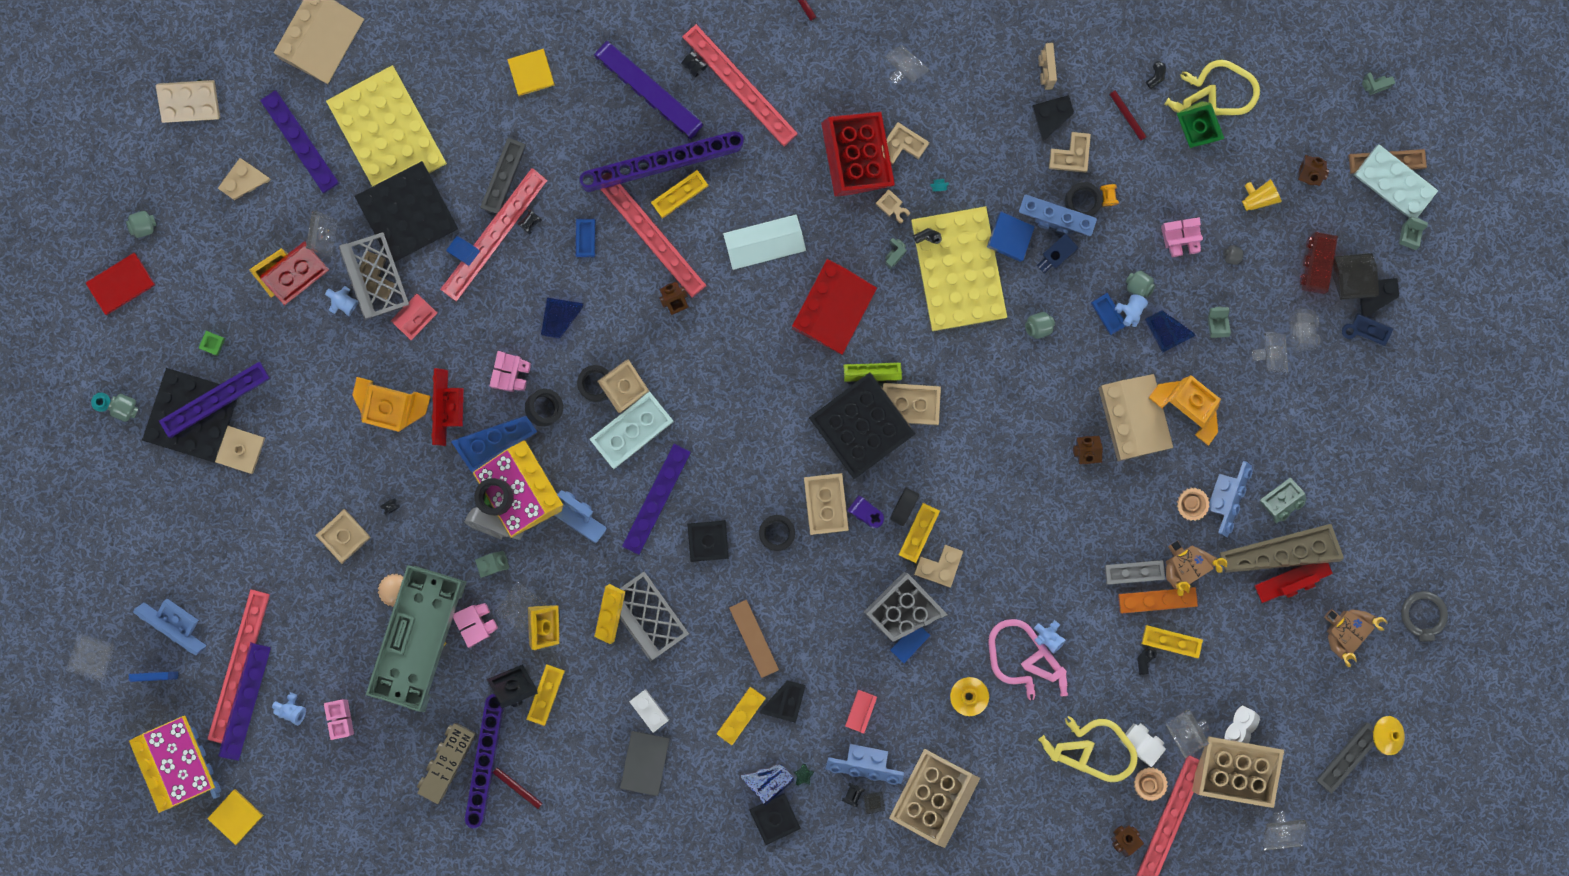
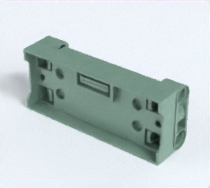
[366,565,467,712]

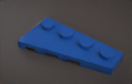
[451,415,537,474]

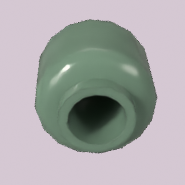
[126,211,156,238]
[1126,271,1156,298]
[1025,312,1055,339]
[108,394,139,422]

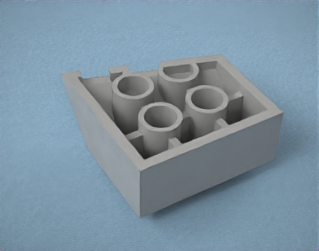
[863,572,947,642]

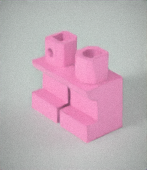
[1161,217,1203,258]
[490,351,531,392]
[453,603,498,648]
[324,699,354,740]

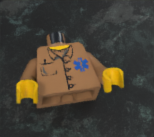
[1166,541,1227,596]
[1324,609,1388,667]

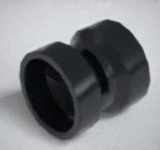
[681,51,708,78]

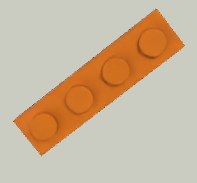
[1118,587,1198,613]

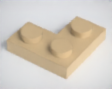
[882,122,930,165]
[1049,132,1091,173]
[359,251,395,300]
[914,545,963,588]

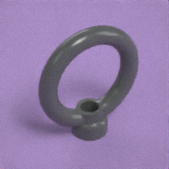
[1401,591,1448,642]

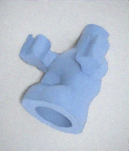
[325,286,358,316]
[1115,294,1148,327]
[1034,620,1066,654]
[272,692,306,726]

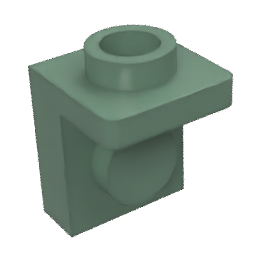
[1362,72,1395,95]
[885,238,907,270]

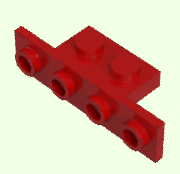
[431,368,464,446]
[1254,563,1333,603]

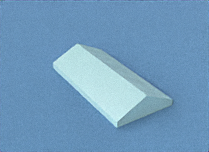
[723,214,806,270]

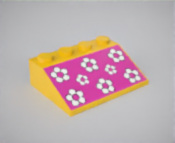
[473,440,563,538]
[129,715,215,813]

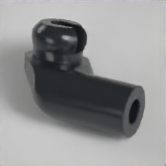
[1146,61,1166,89]
[913,228,942,244]
[1137,648,1157,675]

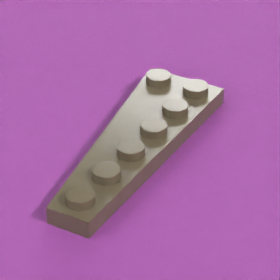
[1219,524,1344,573]

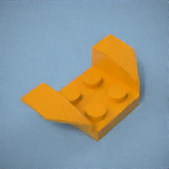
[1149,375,1221,446]
[352,377,431,432]

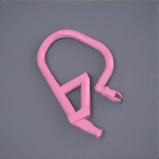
[988,619,1068,700]

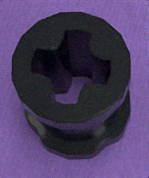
[517,209,542,235]
[842,782,865,807]

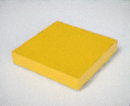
[507,49,555,96]
[207,789,264,845]

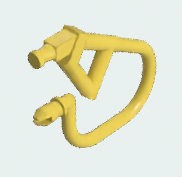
[1164,60,1260,116]
[1038,716,1138,782]

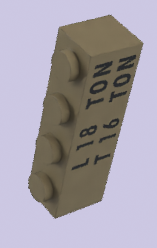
[417,723,477,804]

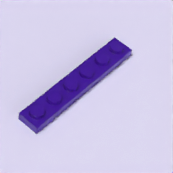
[260,90,339,194]
[159,362,271,438]
[622,444,691,555]
[218,642,271,761]

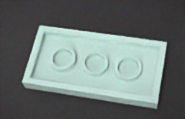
[1354,144,1438,218]
[590,391,674,469]

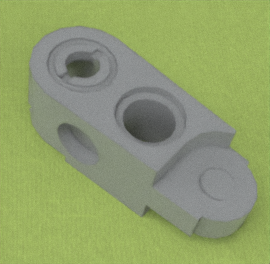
[464,507,524,540]

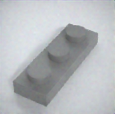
[1104,560,1165,585]

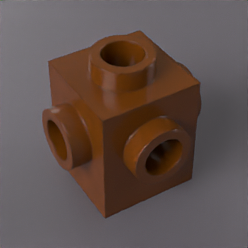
[1298,155,1329,186]
[659,281,689,315]
[1073,436,1103,464]
[1110,825,1144,857]

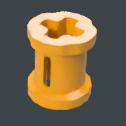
[1100,184,1119,207]

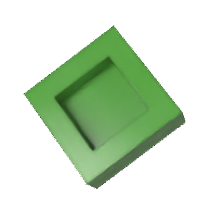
[199,331,225,356]

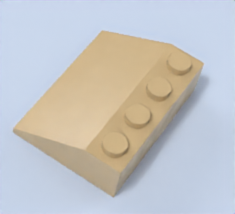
[274,0,364,84]
[1099,374,1173,461]
[1192,736,1284,808]
[889,749,980,848]

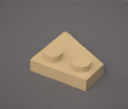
[218,158,271,200]

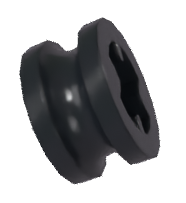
[380,498,400,515]

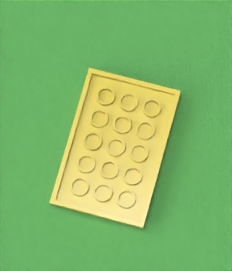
[326,65,447,187]
[911,206,1007,331]

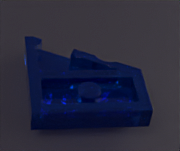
[541,298,584,339]
[1145,310,1196,353]
[740,764,794,805]

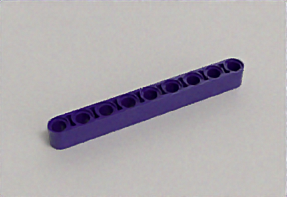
[580,131,744,192]

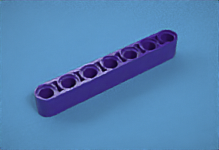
[594,41,704,140]
[465,694,504,828]

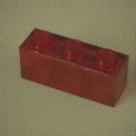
[1300,232,1338,294]

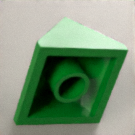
[1177,101,1224,148]

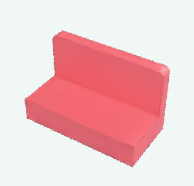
[391,294,437,340]
[845,690,877,734]

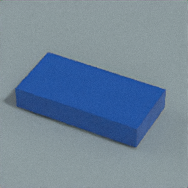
[576,219,595,257]
[446,236,480,266]
[1091,293,1126,335]
[890,627,930,663]

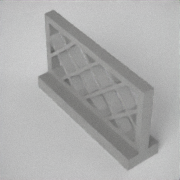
[339,232,409,320]
[620,571,689,662]

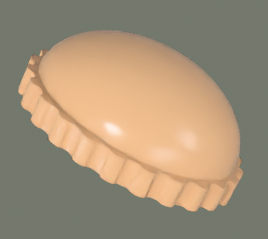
[1177,488,1210,521]
[378,574,403,607]
[1134,767,1168,801]

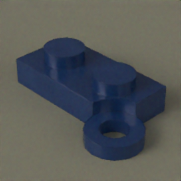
[1342,313,1393,346]

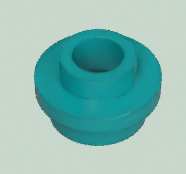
[930,179,949,192]
[91,393,111,412]

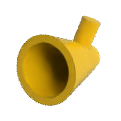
[1242,179,1282,211]

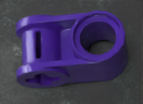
[847,495,884,528]

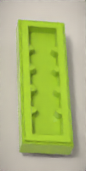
[844,363,902,382]

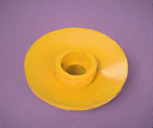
[950,677,989,716]
[1373,716,1405,755]

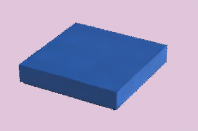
[987,212,1035,262]
[129,671,178,682]

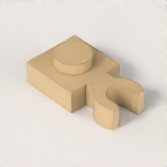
[876,190,910,224]

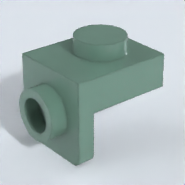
[1399,217,1428,250]
[1208,307,1231,338]
[475,551,509,578]

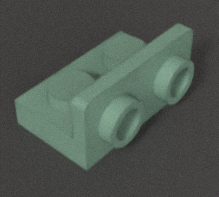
[1260,477,1306,523]

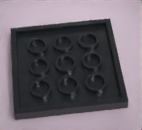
[354,161,458,262]
[142,368,238,463]
[809,372,916,479]

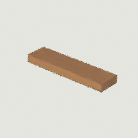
[1348,149,1427,174]
[729,600,779,678]

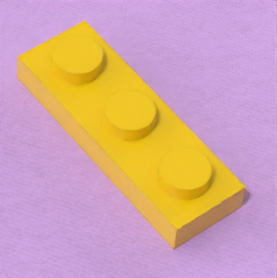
[651,170,708,219]
[898,503,940,563]
[594,584,626,644]
[1141,625,1203,658]
[526,664,565,726]
[717,687,766,745]

